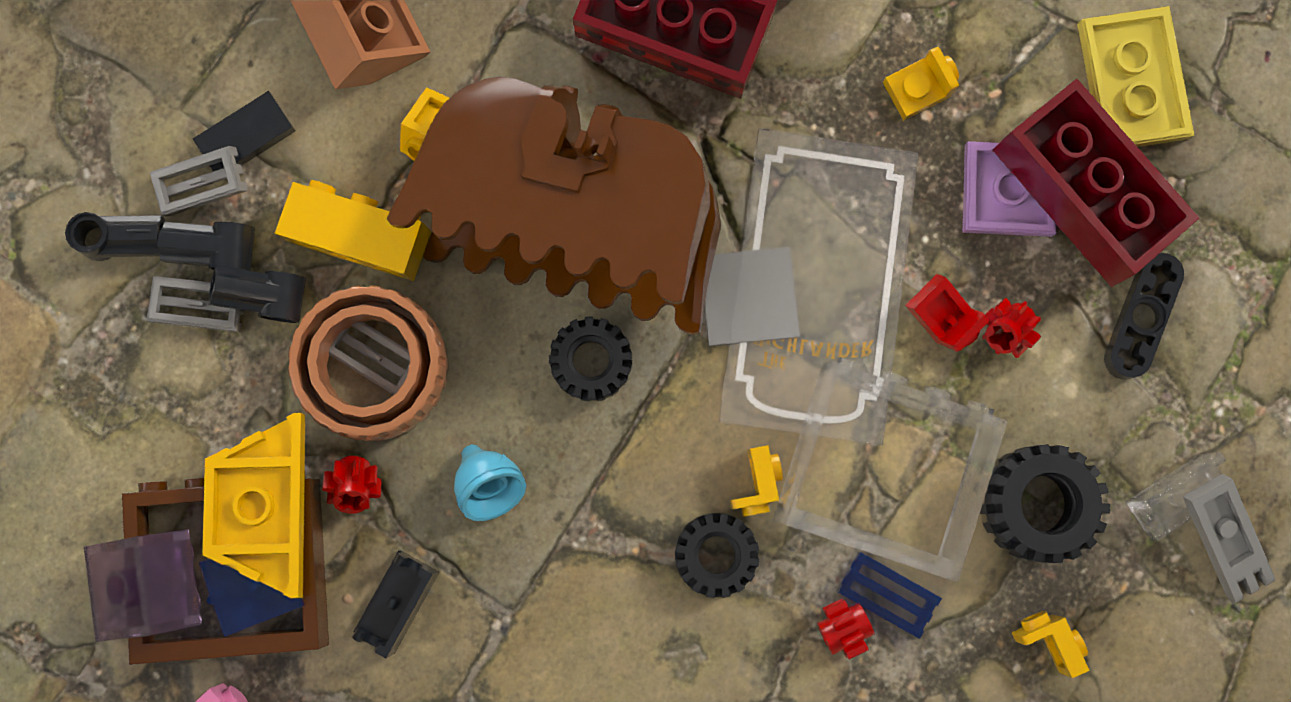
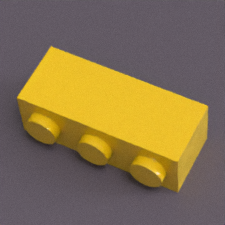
[275,180,431,282]

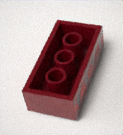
[573,0,777,99]

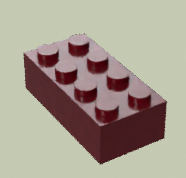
[992,78,1200,288]

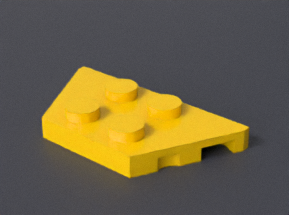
[203,413,305,598]

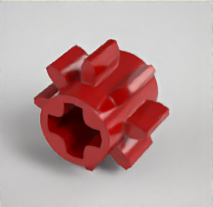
[982,298,1041,358]
[322,456,382,514]
[817,599,875,660]

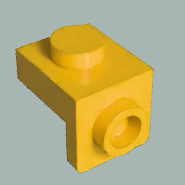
[729,445,783,517]
[1012,611,1090,678]

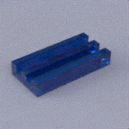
[836,551,942,639]

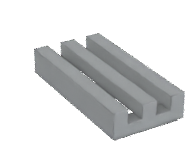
[150,146,248,216]
[146,276,244,333]
[329,322,410,395]

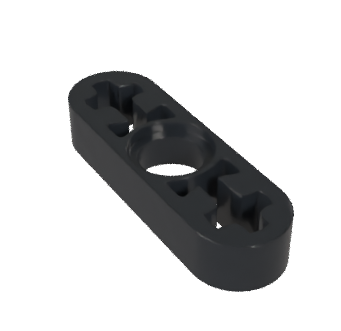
[1104,253,1184,380]

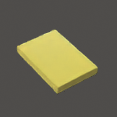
[1077,6,1195,147]

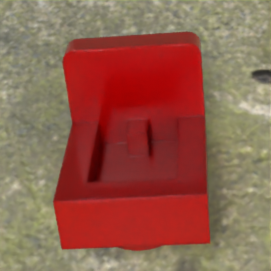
[905,274,989,352]

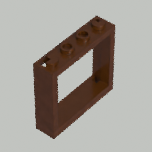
[122,477,329,665]

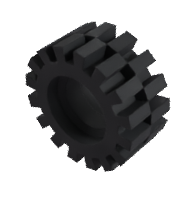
[549,316,632,402]
[675,513,760,598]

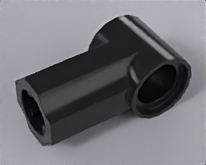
[65,212,165,261]
[157,221,255,271]
[208,265,306,323]

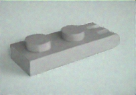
[1182,474,1275,604]

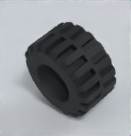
[979,444,1110,564]

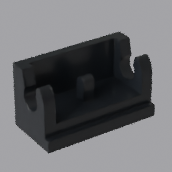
[352,550,440,659]

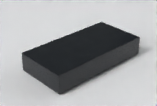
[193,90,296,172]

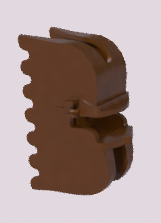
[387,77,721,335]

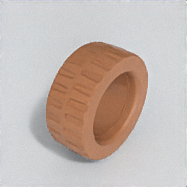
[288,285,449,441]

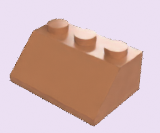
[290,0,430,89]

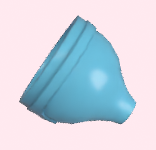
[454,444,526,521]

